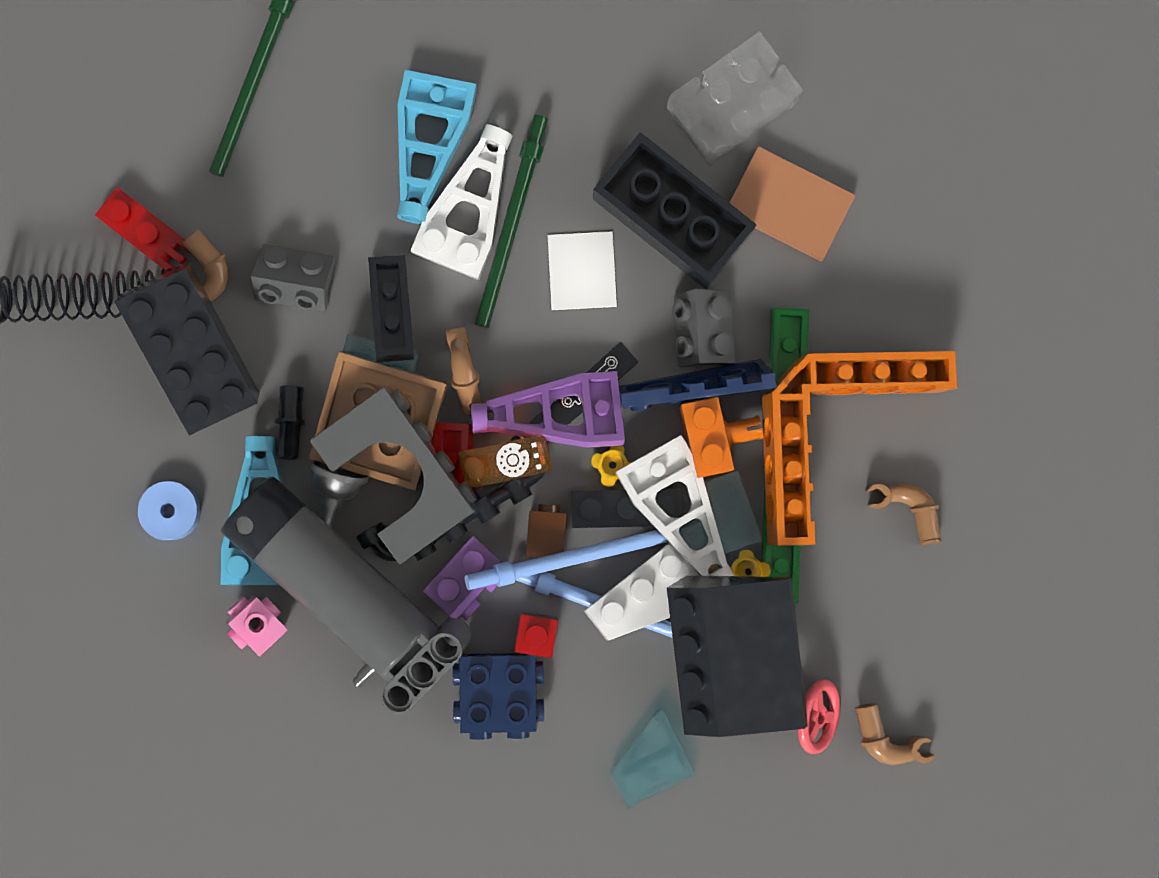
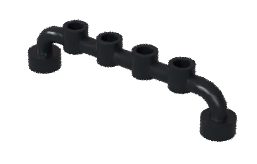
[356,438,549,561]

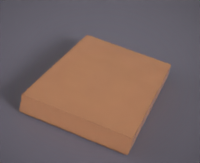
[729,146,856,262]

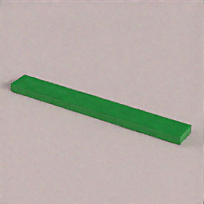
[761,308,809,604]

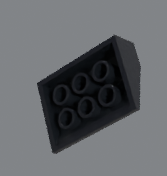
[666,575,808,737]

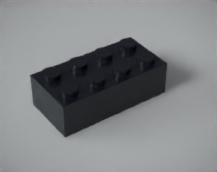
[593,132,757,290]
[114,262,259,436]

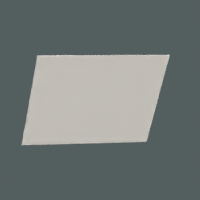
[548,231,617,310]

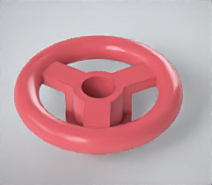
[797,679,840,754]

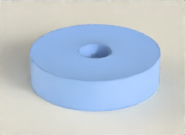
[138,481,201,540]

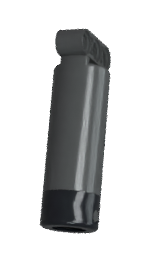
[221,477,471,714]

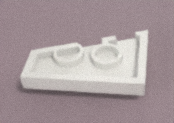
[584,542,700,640]

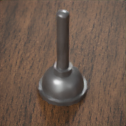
[309,460,369,528]

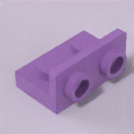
[423,536,502,621]

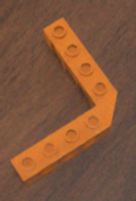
[762,351,957,546]

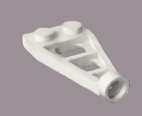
[410,124,513,280]
[616,435,735,576]

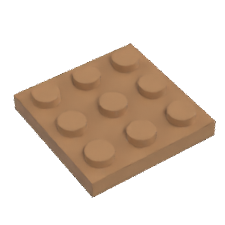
[309,351,448,491]

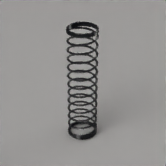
[0,268,174,324]

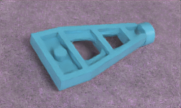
[397,70,477,224]
[220,436,283,585]

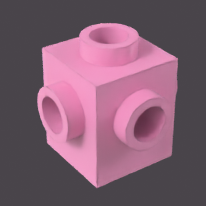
[225,596,288,657]

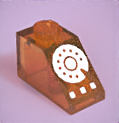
[459,434,552,488]

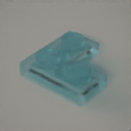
[680,470,763,554]

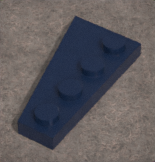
[619,359,777,411]

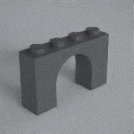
[310,386,477,565]

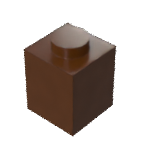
[526,504,567,557]

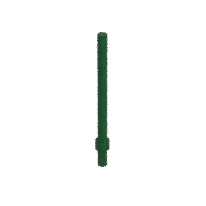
[209,0,294,177]
[475,115,548,328]

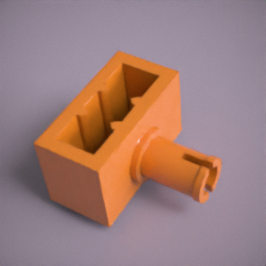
[678,397,764,478]

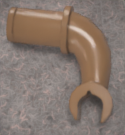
[182,229,229,303]
[446,325,483,414]
[865,483,942,545]
[855,703,936,765]

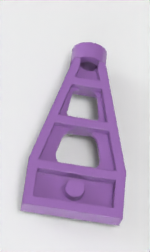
[471,371,625,448]

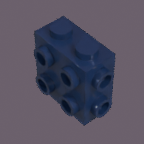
[453,653,544,740]

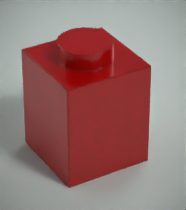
[515,612,559,658]

